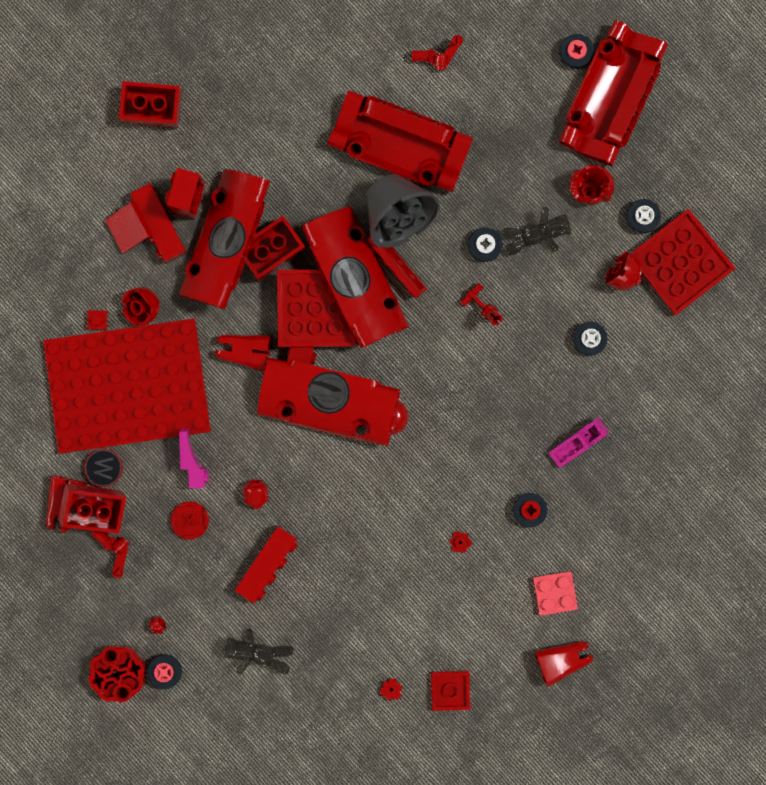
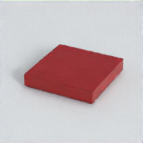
[105,201,152,254]
[431,670,471,711]

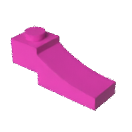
[549,416,610,468]
[179,428,209,488]

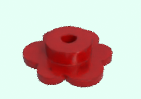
[450,531,472,553]
[380,678,402,701]

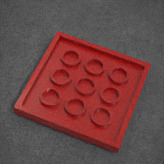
[631,208,736,316]
[277,270,355,347]

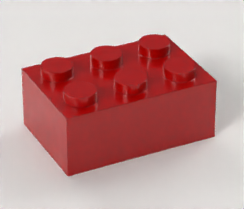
[119,81,182,128]
[165,168,206,219]
[245,215,306,282]
[58,483,127,534]

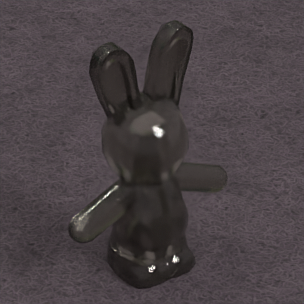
[502,207,572,255]
[224,628,294,674]

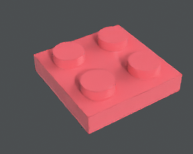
[533,571,578,616]

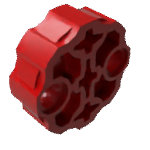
[88,645,147,703]

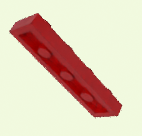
[367,237,428,298]

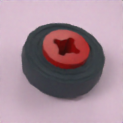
[513,493,548,527]

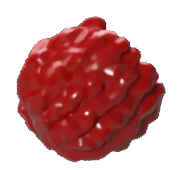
[569,164,615,205]

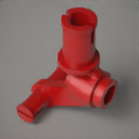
[412,35,463,70]
[460,282,503,325]
[91,531,130,579]

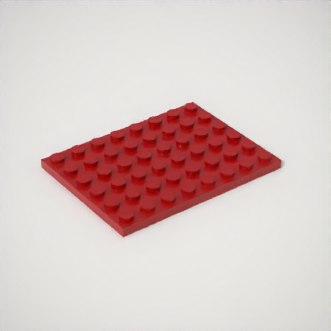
[43,318,211,454]

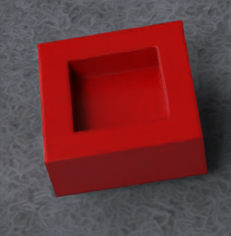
[87,310,108,330]

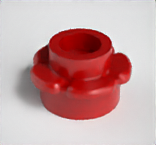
[149,616,167,635]

